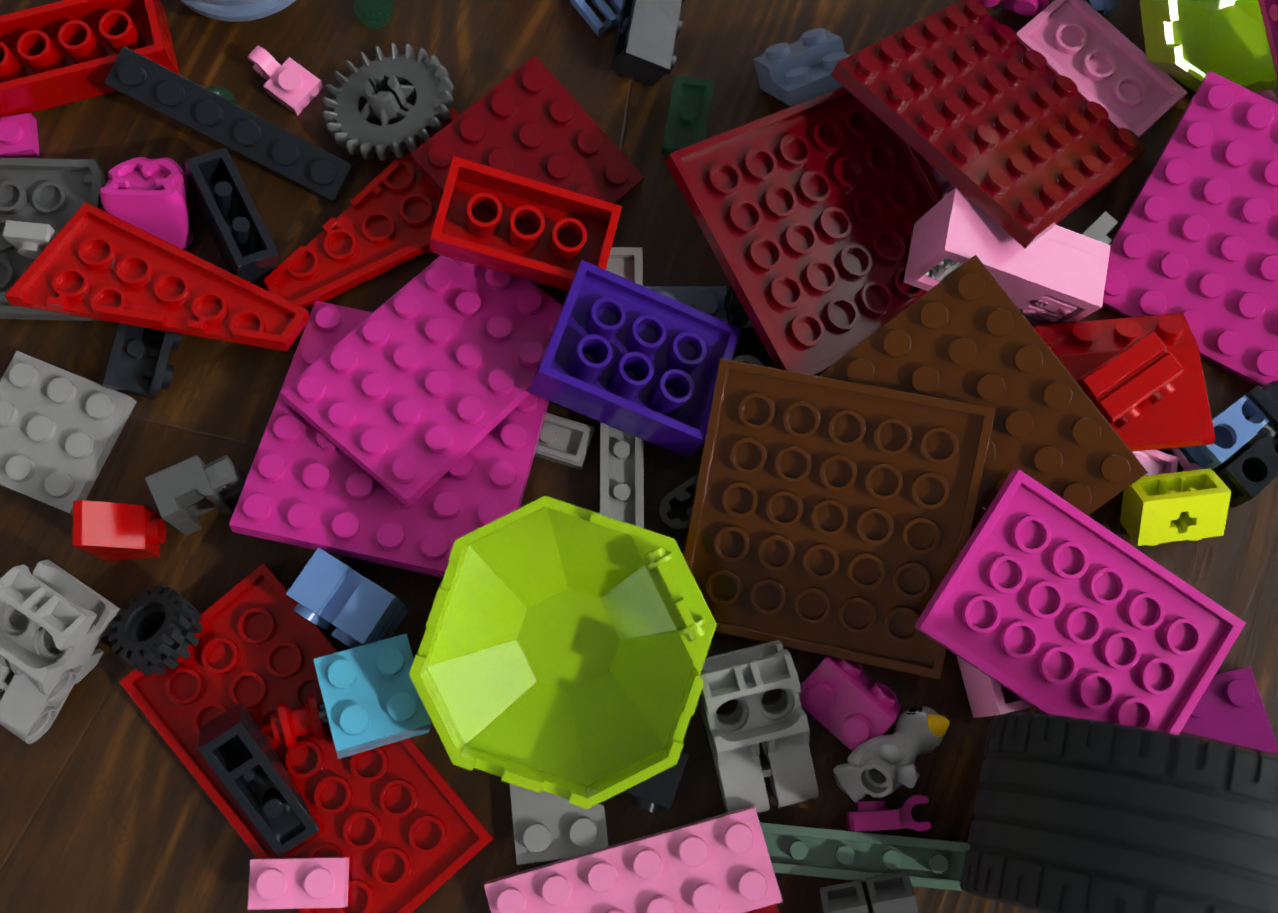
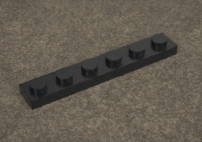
[104,46,354,203]

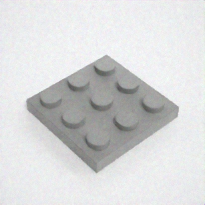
[0,351,137,515]

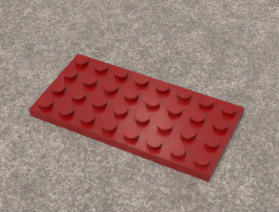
[119,563,495,913]

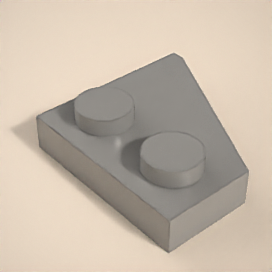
[509,783,609,865]

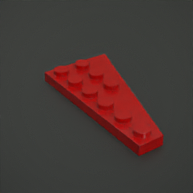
[263,107,459,310]
[5,202,310,351]

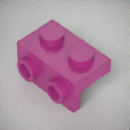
[798,655,901,752]

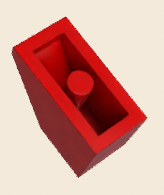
[73,500,166,562]

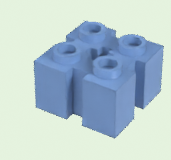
[286,547,410,648]

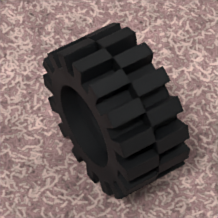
[109,586,203,676]

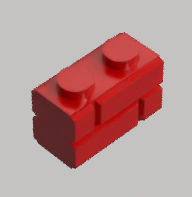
[1076,330,1183,429]

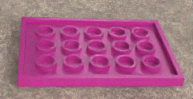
[280,255,562,508]
[914,469,1246,735]

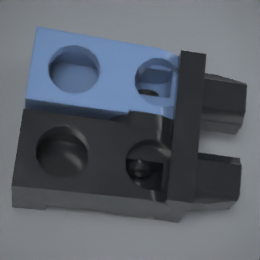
[1178,380,1278,508]

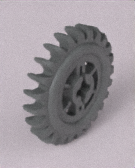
[322,43,454,160]

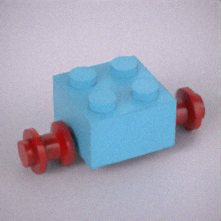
[269,633,431,759]

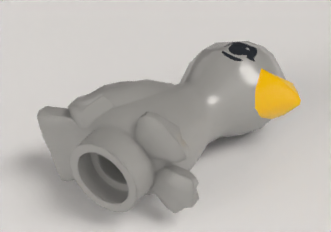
[833,706,950,803]

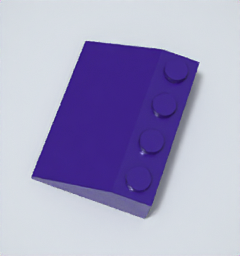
[528,260,741,458]

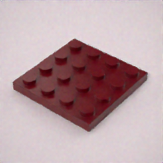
[410,55,645,204]

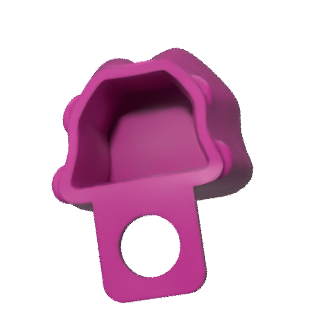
[100,157,194,249]

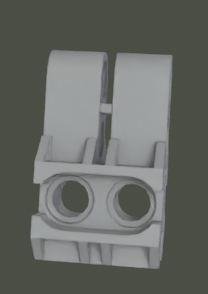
[0,559,121,744]
[700,640,819,813]

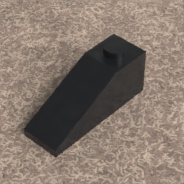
[198,702,320,857]

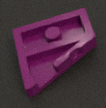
[1179,666,1278,754]

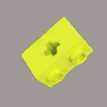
[1120,468,1232,546]

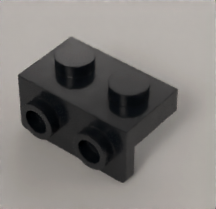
[101,323,183,400]

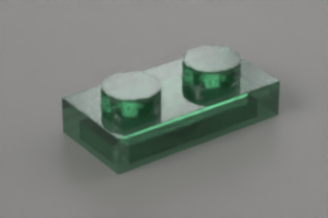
[662,74,715,155]

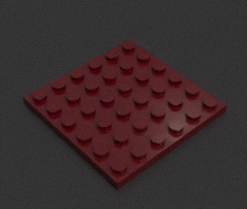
[831,0,1148,249]
[665,87,944,376]

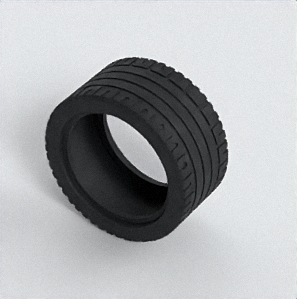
[960,713,1278,913]

